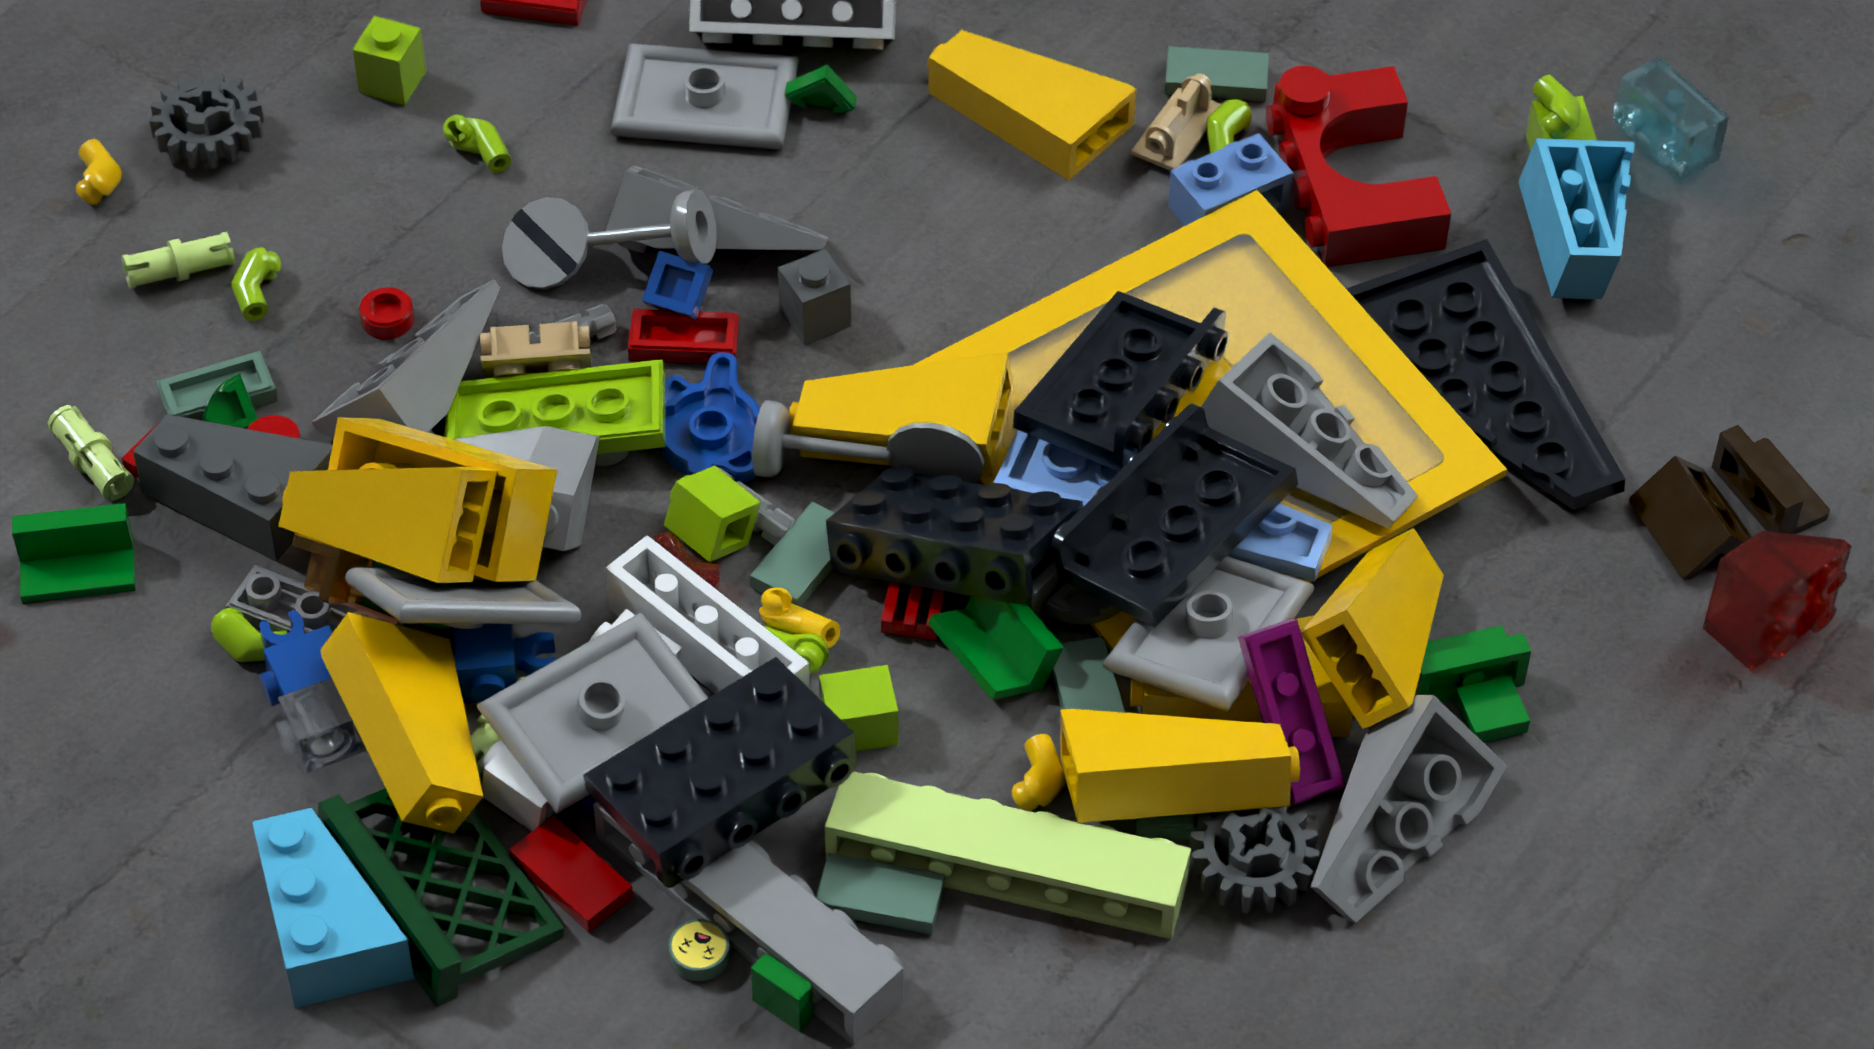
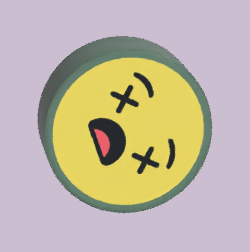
[669,919,730,982]

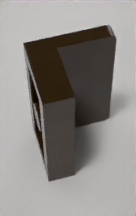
[1711,425,1830,543]
[1629,456,1759,580]

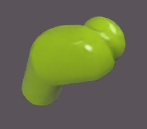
[1532,74,1581,139]
[1206,99,1252,154]
[442,114,512,173]
[231,247,281,321]
[211,608,288,662]
[764,626,829,674]

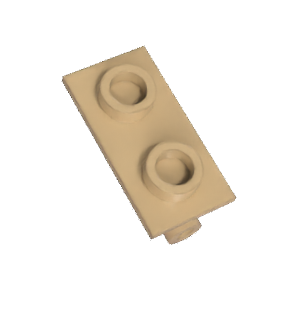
[1131,73,1222,171]
[480,321,592,378]

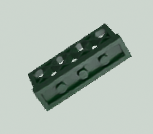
[318,788,564,1007]

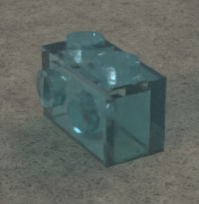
[1613,56,1730,181]

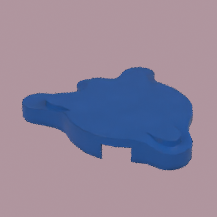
[659,353,760,483]

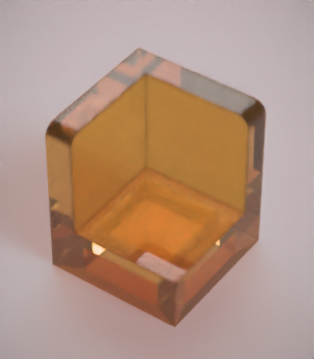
[292,533,373,604]

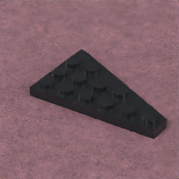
[1346,239,1625,510]

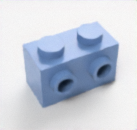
[1168,133,1293,226]

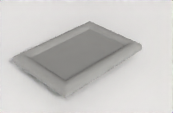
[610,44,799,150]
[1103,556,1314,711]
[345,568,581,629]
[477,612,708,813]

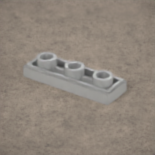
[226,565,403,634]

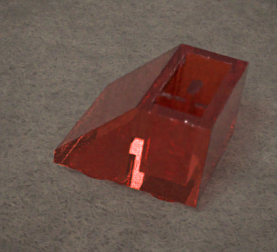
[1703,531,1852,671]

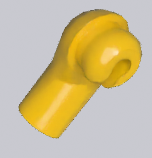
[76,139,122,205]
[758,587,841,648]
[1011,734,1066,812]

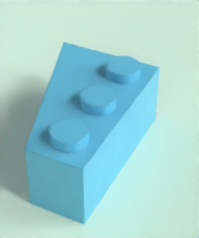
[1518,139,1635,299]
[252,808,414,1008]

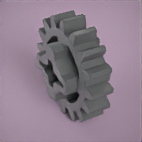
[149,72,264,169]
[1189,806,1319,913]

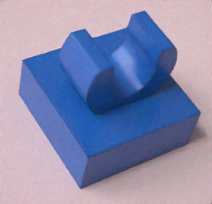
[642,251,713,321]

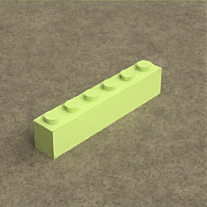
[825,772,1191,939]

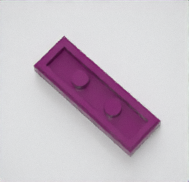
[1238,619,1346,805]

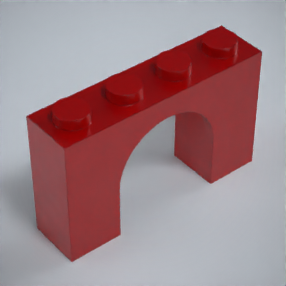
[1266,66,1451,267]

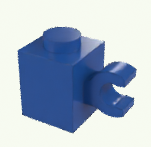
[259,610,344,724]
[454,624,556,704]

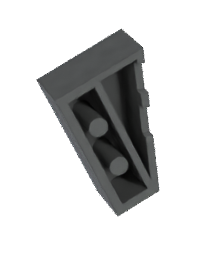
[133,414,332,562]

